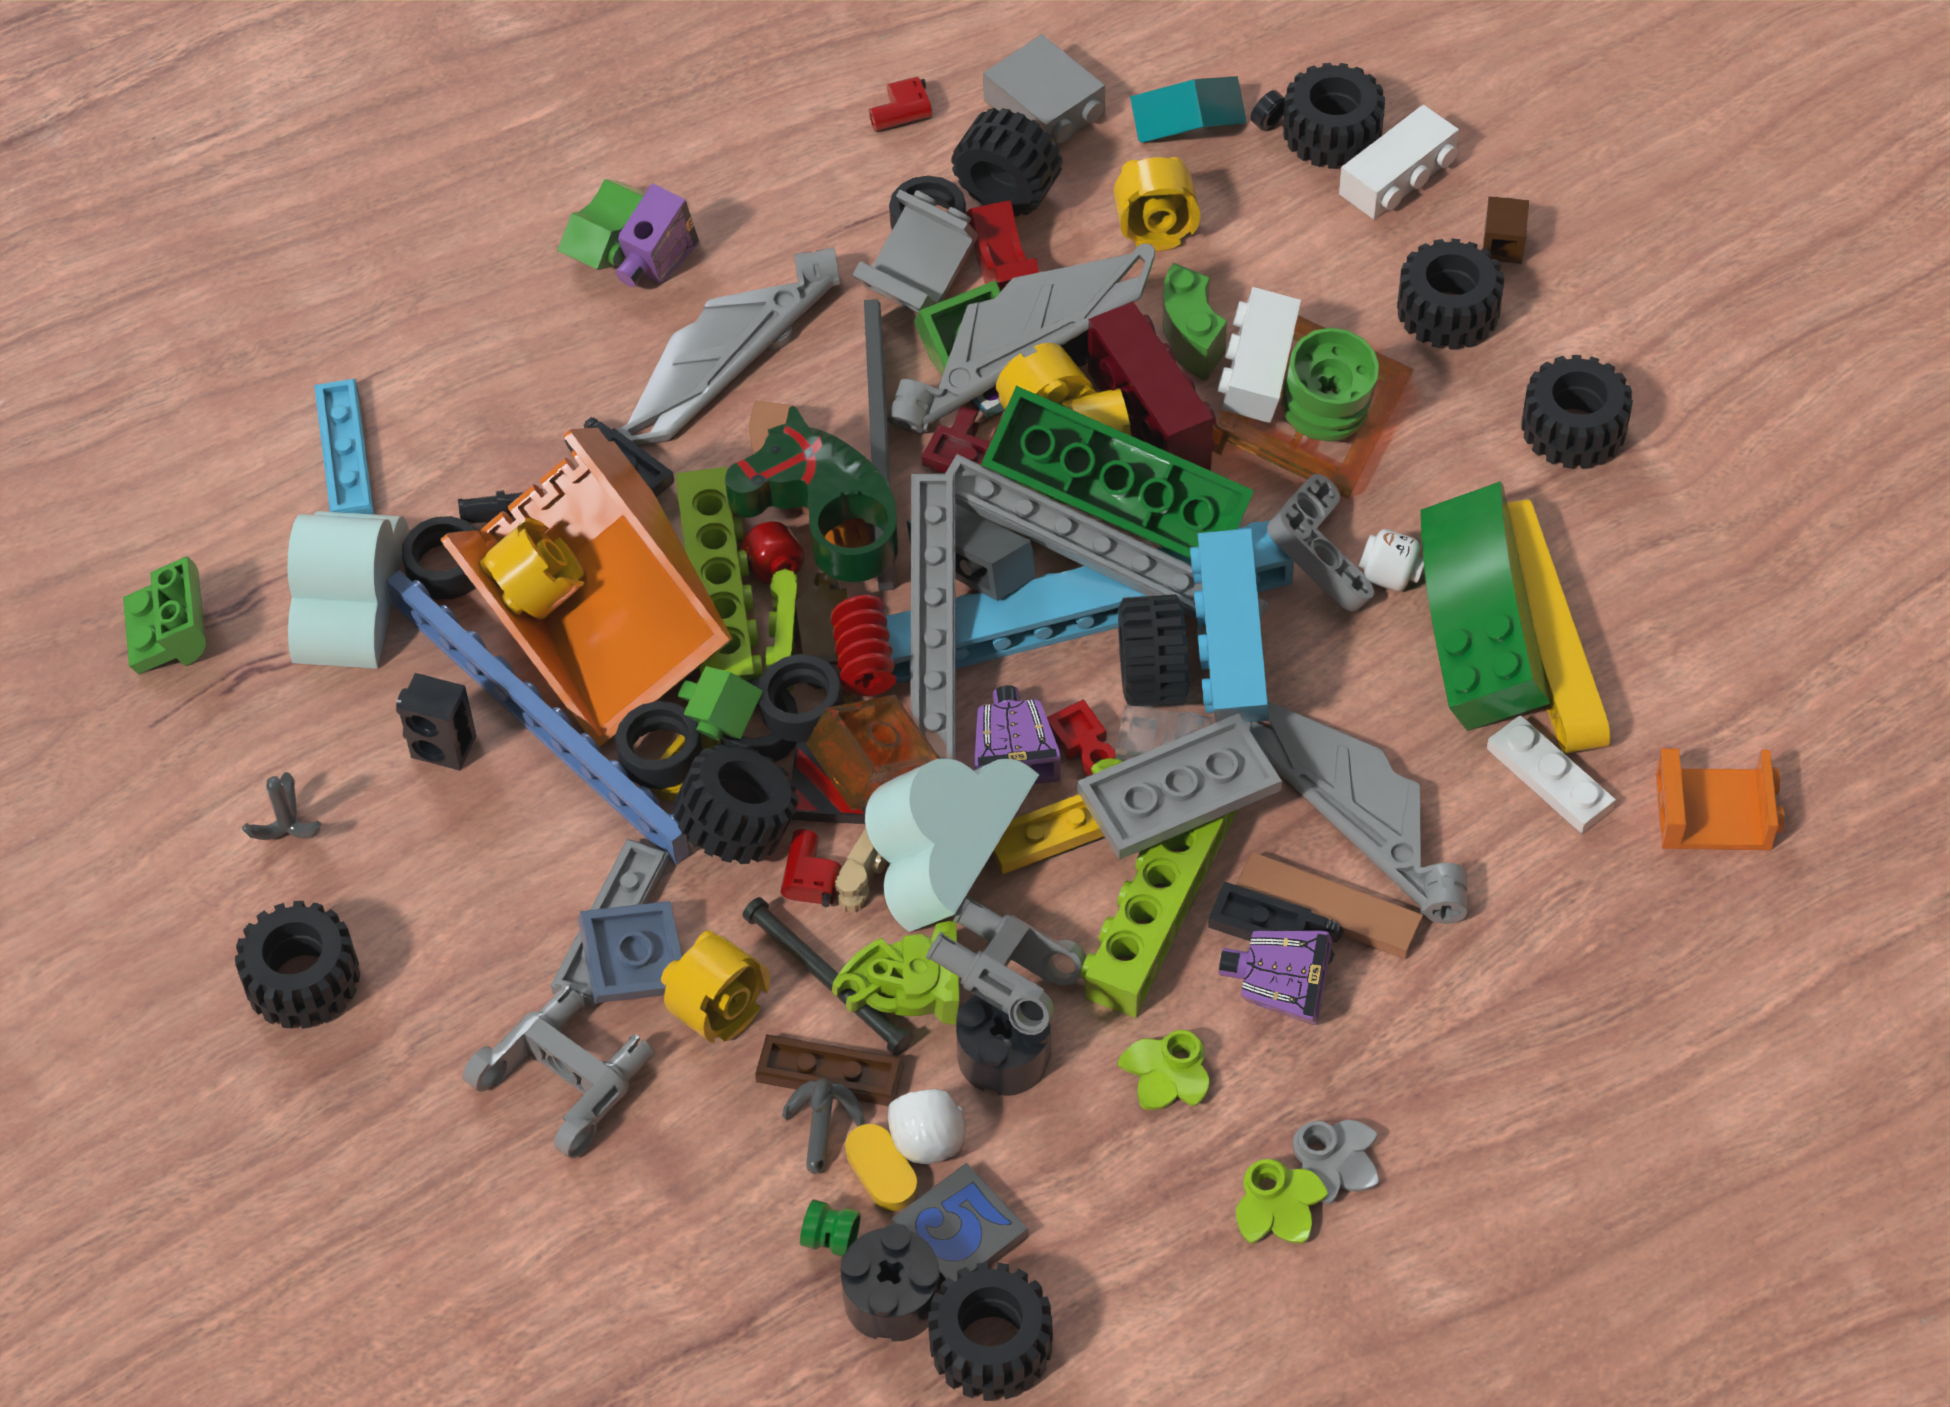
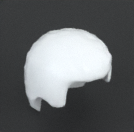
[888,1089,966,1164]

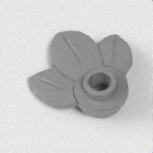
[1293,1120,1379,1204]

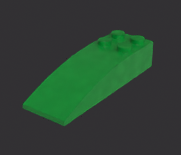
[981,385,1255,559]
[1420,481,1550,731]

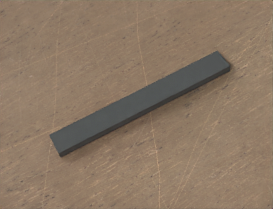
[864,299,896,591]

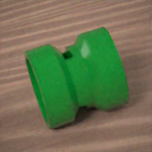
[800,1199,861,1257]

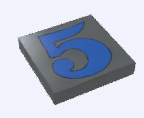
[892,1163,1028,1282]

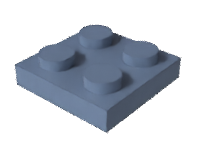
[578,901,682,1003]

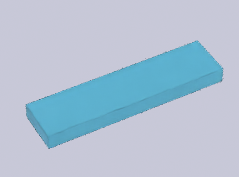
[314,378,375,514]

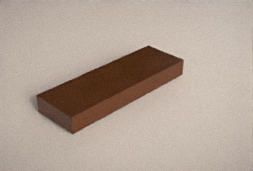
[755,1034,904,1106]

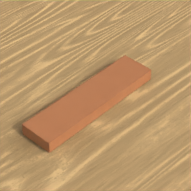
[1236,852,1423,959]

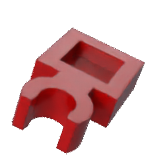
[1047,699,1116,776]

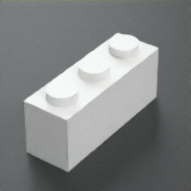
[1339,104,1459,220]
[1218,287,1301,423]

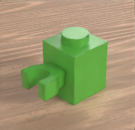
[678,666,763,741]

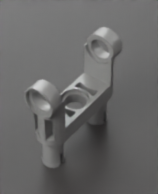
[925,895,1086,1035]
[463,985,655,1159]

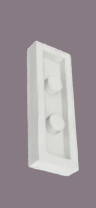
[1487,715,1616,834]

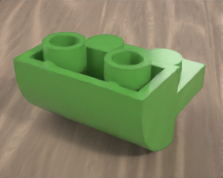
[123,556,206,674]

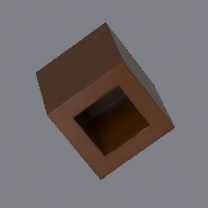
[1482,196,1529,264]

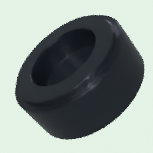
[1250,90,1285,131]

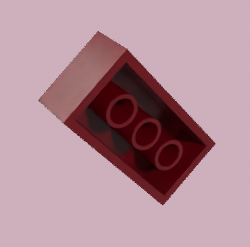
[1088,301,1216,471]

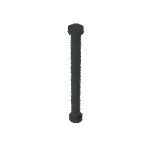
[742,897,914,1056]

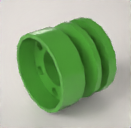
[1281,328,1379,442]

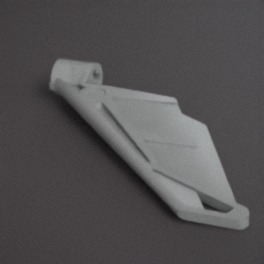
[887,244,1155,433]
[617,247,840,446]
[1245,700,1468,924]

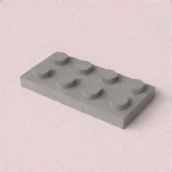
[1077,713,1282,860]

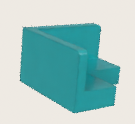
[1130,76,1246,143]

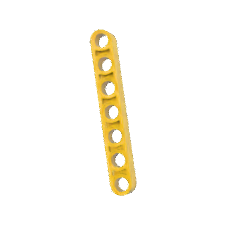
[1507,499,1610,754]

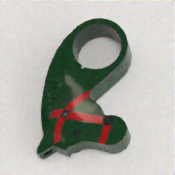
[725,406,899,582]

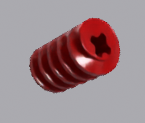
[830,595,897,696]

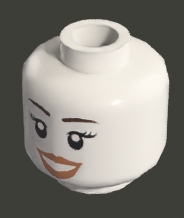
[1358,529,1424,592]

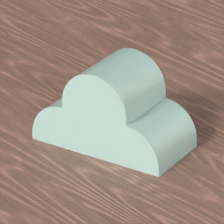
[287,511,409,669]
[865,758,1039,932]

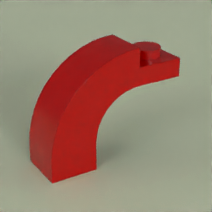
[966,200,1039,292]

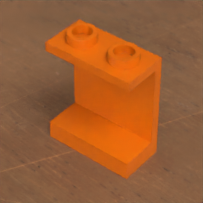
[1655,748,1784,850]

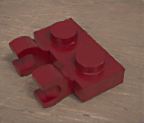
[921,406,1001,474]

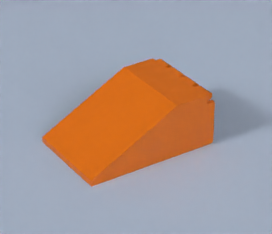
[441,428,733,748]

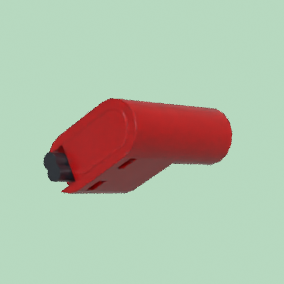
[869,76,932,132]
[780,829,842,907]

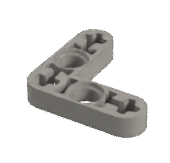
[1267,474,1374,612]

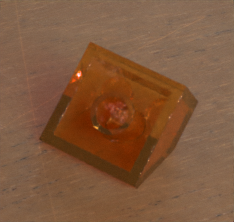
[806,695,941,810]

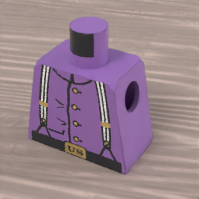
[615,183,699,287]
[975,685,1060,784]
[1219,931,1332,1025]

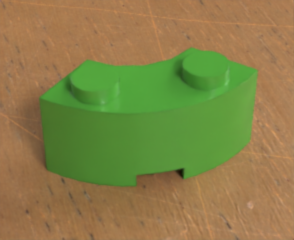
[557,179,646,270]
[1162,263,1227,381]

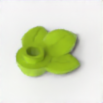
[1117,1030,1209,1110]
[1236,1159,1328,1244]

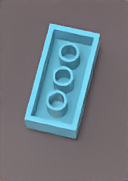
[1190,528,1269,723]

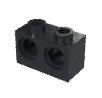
[396,673,477,771]

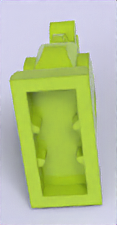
[832,921,959,1025]

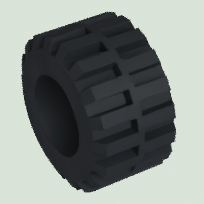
[1283,62,1385,169]
[951,108,1063,217]
[1397,238,1504,349]
[1521,355,1633,469]
[1118,594,1189,708]
[673,744,798,864]
[235,901,360,1029]
[928,1262,1053,1401]

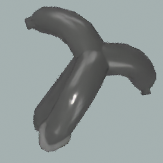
[242,772,321,840]
[782,1078,865,1174]

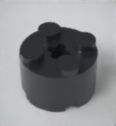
[956,995,1051,1096]
[841,1224,941,1342]

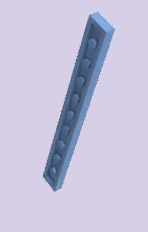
[386,570,690,865]

